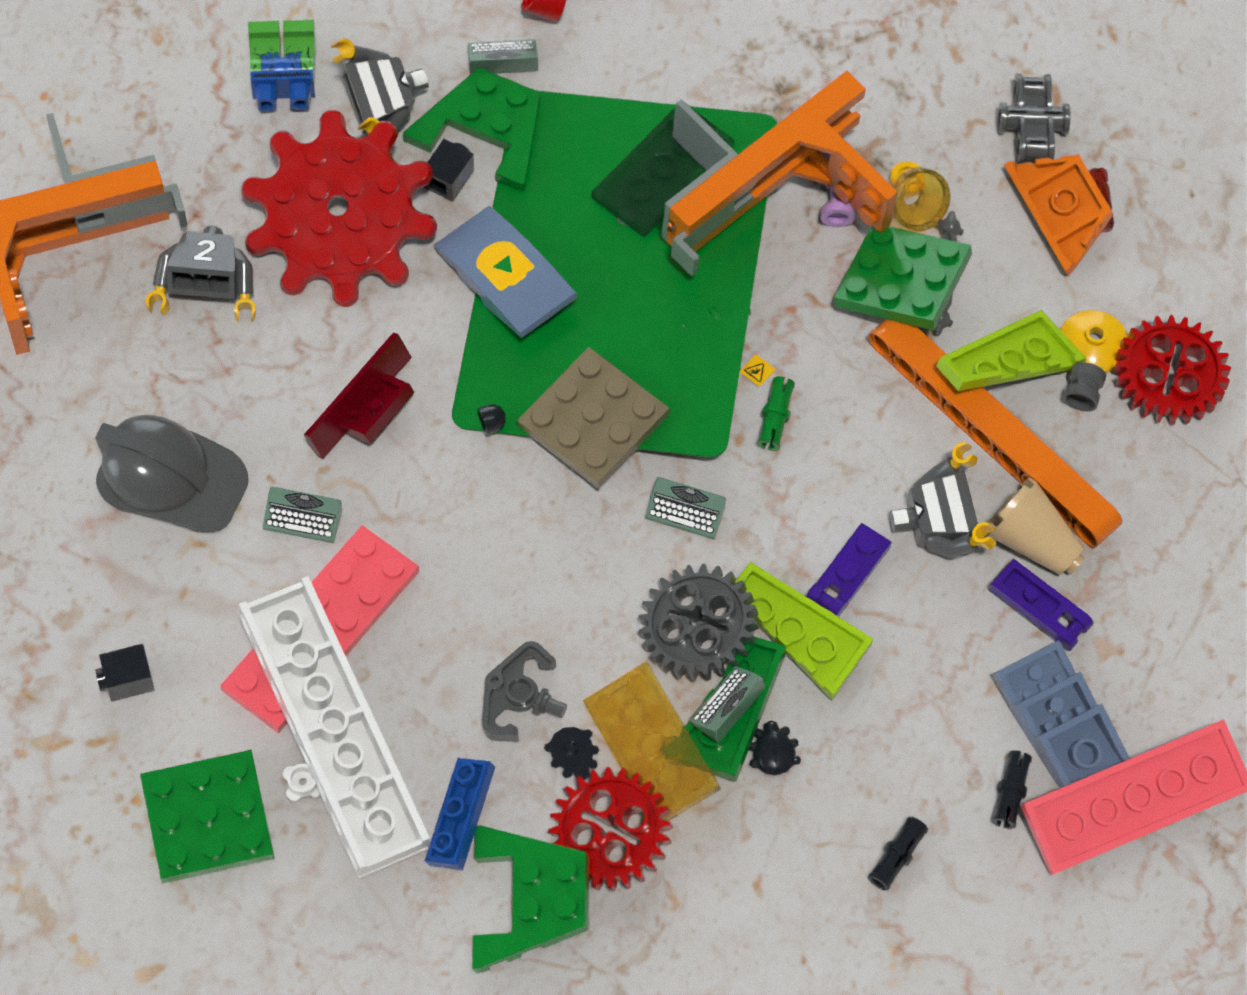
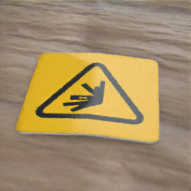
[740,354,775,387]

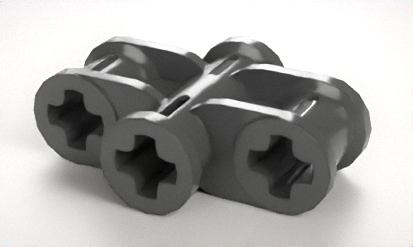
[998,73,1071,163]

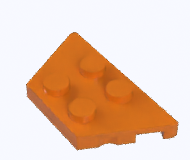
[1004,155,1114,276]

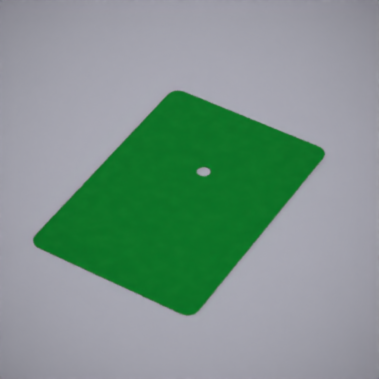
[452,90,777,458]

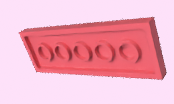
[220,525,419,734]
[1020,719,1247,875]

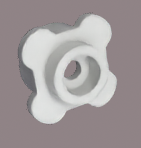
[283,764,321,802]

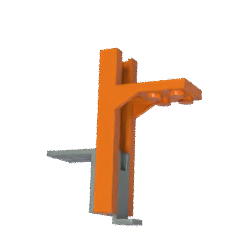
[662,70,898,276]
[0,113,187,355]

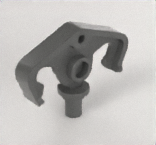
[482,641,567,743]

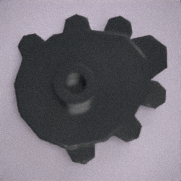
[749,720,801,775]
[544,727,599,780]

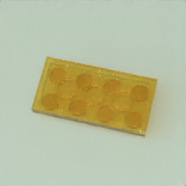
[583,661,722,821]

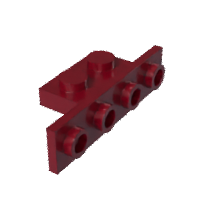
[304,332,415,459]

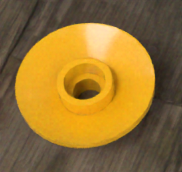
[1061,310,1128,373]

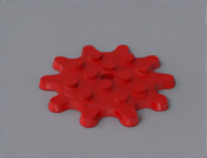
[241,110,437,307]

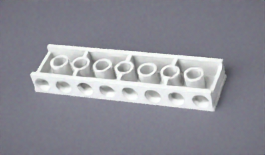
[238,576,430,879]

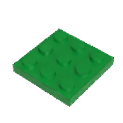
[834,226,972,330]
[140,750,275,884]

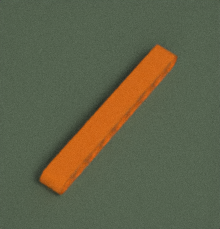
[868,319,1123,548]

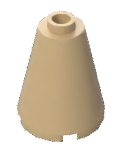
[987,477,1085,575]

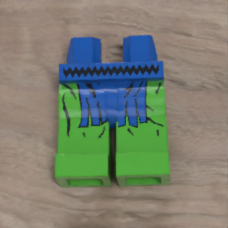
[248,20,316,111]

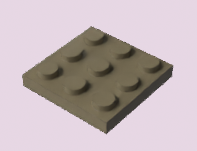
[517,347,670,489]

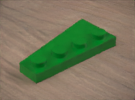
[665,637,787,782]

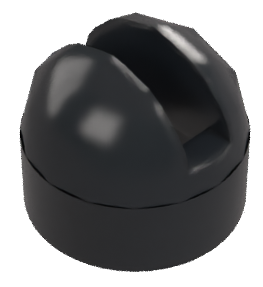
[477,404,506,435]

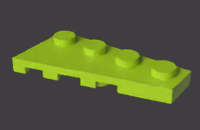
[936,310,1086,391]
[735,562,873,701]

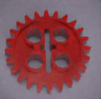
[1114,315,1231,425]
[549,767,673,891]

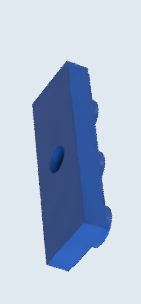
[425,758,495,870]

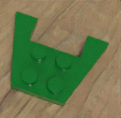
[403,67,541,192]
[472,825,589,973]

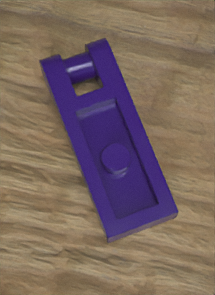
[806,523,892,617]
[989,558,1094,651]

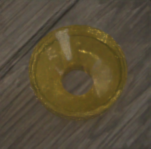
[892,167,951,231]

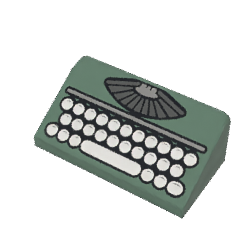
[468,39,538,74]
[645,477,726,539]
[263,487,342,543]
[689,666,765,743]

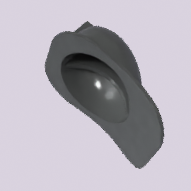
[95,415,249,532]

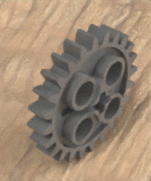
[639,564,759,682]

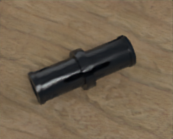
[992,750,1032,829]
[868,816,929,891]

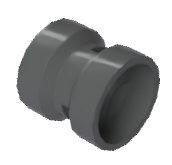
[1063,362,1107,411]

